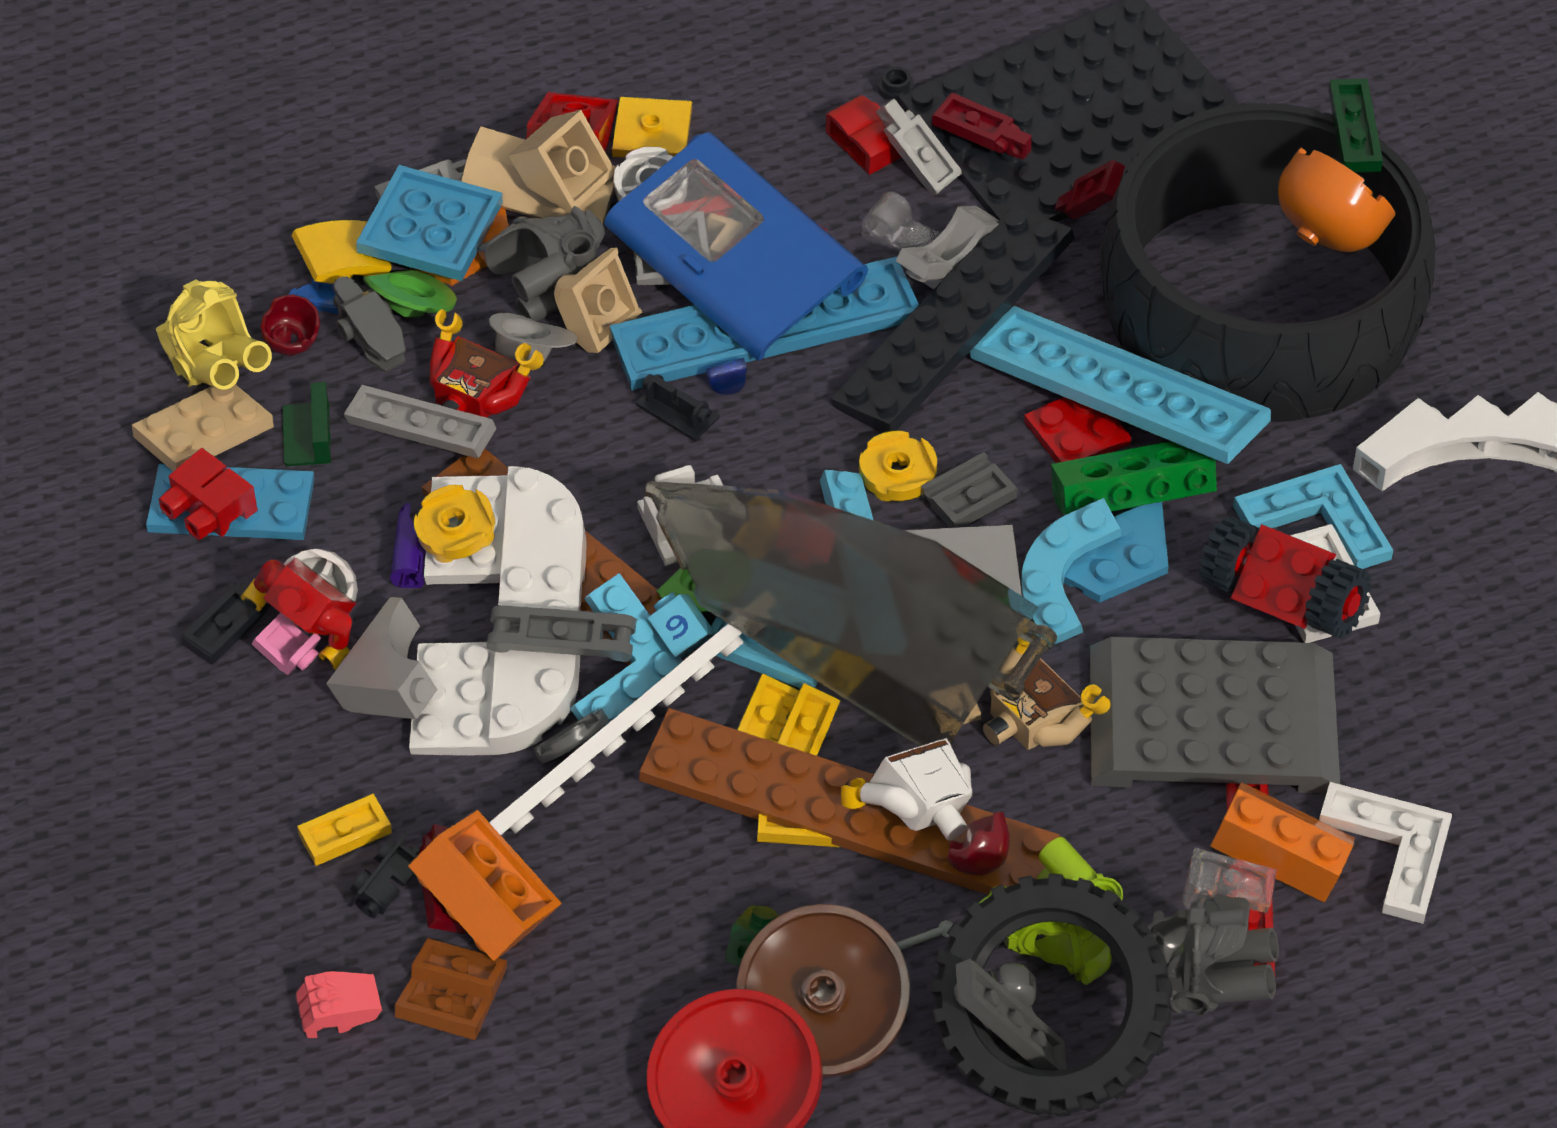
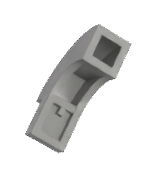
[896,206,999,289]

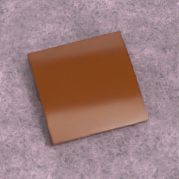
[395,938,507,1040]

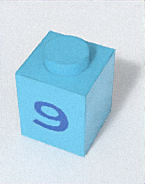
[648,593,716,658]

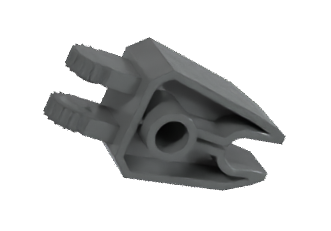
[333,276,406,373]

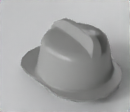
[489,313,578,362]

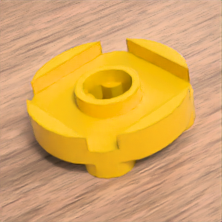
[859,431,937,501]
[414,484,495,563]

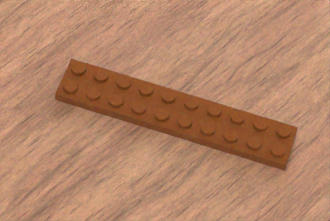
[639,708,1060,895]

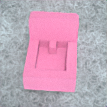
[252,613,321,675]

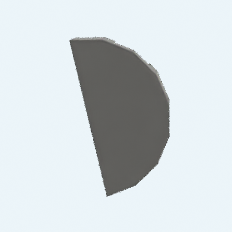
[532,708,609,764]

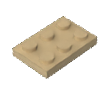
[132,384,274,471]

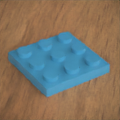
[356,165,503,281]

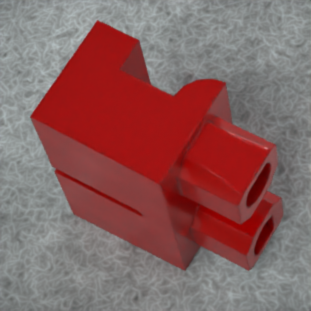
[158,448,258,541]

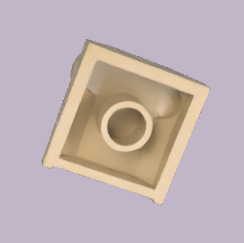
[554,248,642,353]

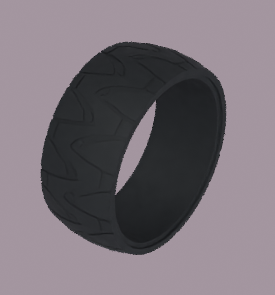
[1101,103,1435,422]

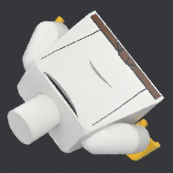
[841,738,972,840]

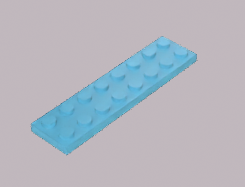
[970,306,1271,464]

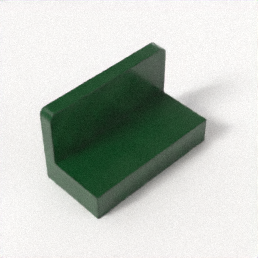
[283,382,331,467]

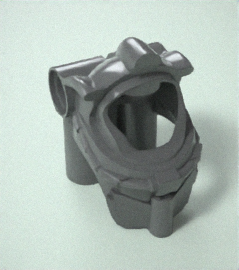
[477,206,605,322]
[1147,895,1279,1016]

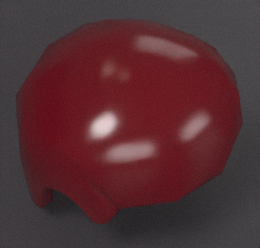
[260,294,320,356]

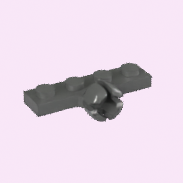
[954,958,1067,1070]

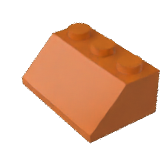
[1210,782,1355,903]
[408,810,562,961]

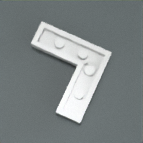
[1319,782,1452,924]

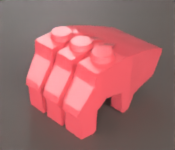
[296,971,382,1038]

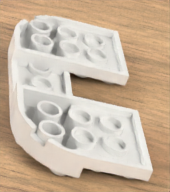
[409,466,587,755]

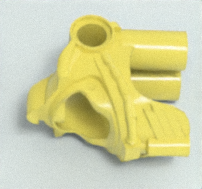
[156,279,272,390]

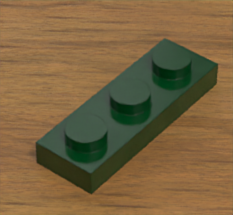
[1328,78,1383,172]

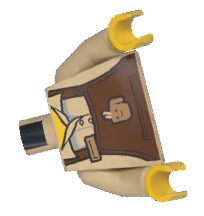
[983,621,1110,750]

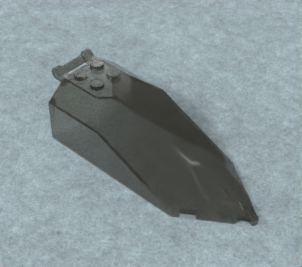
[644,481,1057,747]

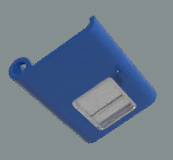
[604,132,868,361]

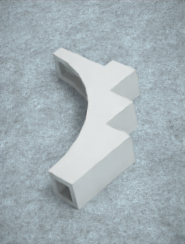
[1353,392,1557,491]

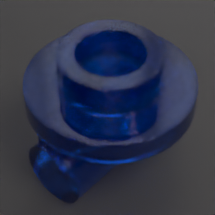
[706,358,747,395]

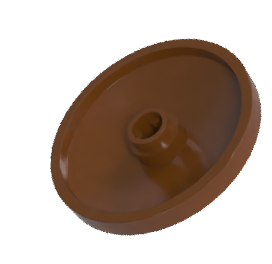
[737,904,910,1077]

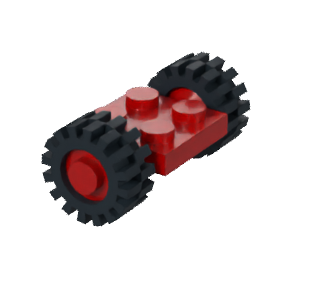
[1199,516,1372,639]

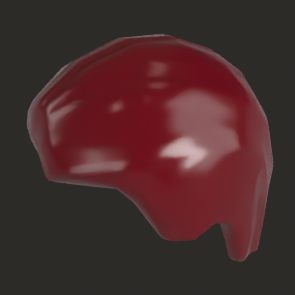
[947,811,1010,875]

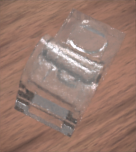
[861,191,941,253]
[1183,848,1277,913]

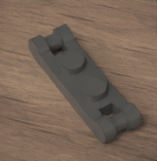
[486,605,637,662]

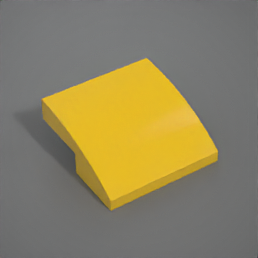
[292,220,392,284]
[737,673,840,756]

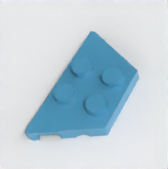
[1064,502,1169,603]

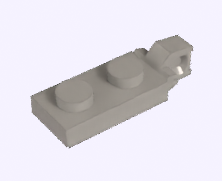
[876,99,962,196]

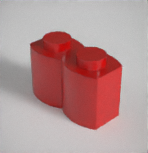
[826,95,902,175]

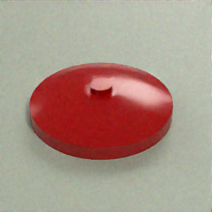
[647,989,823,1128]

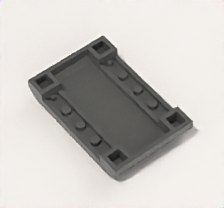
[1089,637,1340,793]

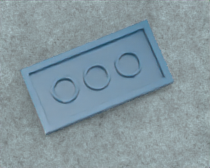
[146,464,315,540]

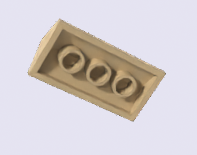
[461,126,617,225]

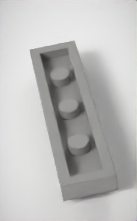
[344,385,496,459]

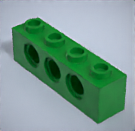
[1051,441,1217,516]

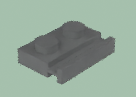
[920,452,1018,528]

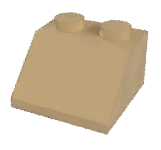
[508,110,615,213]

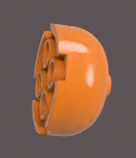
[1278,147,1395,252]

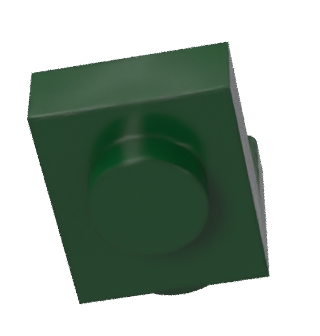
[725,904,780,967]

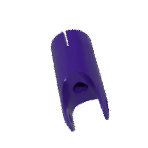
[390,503,426,588]

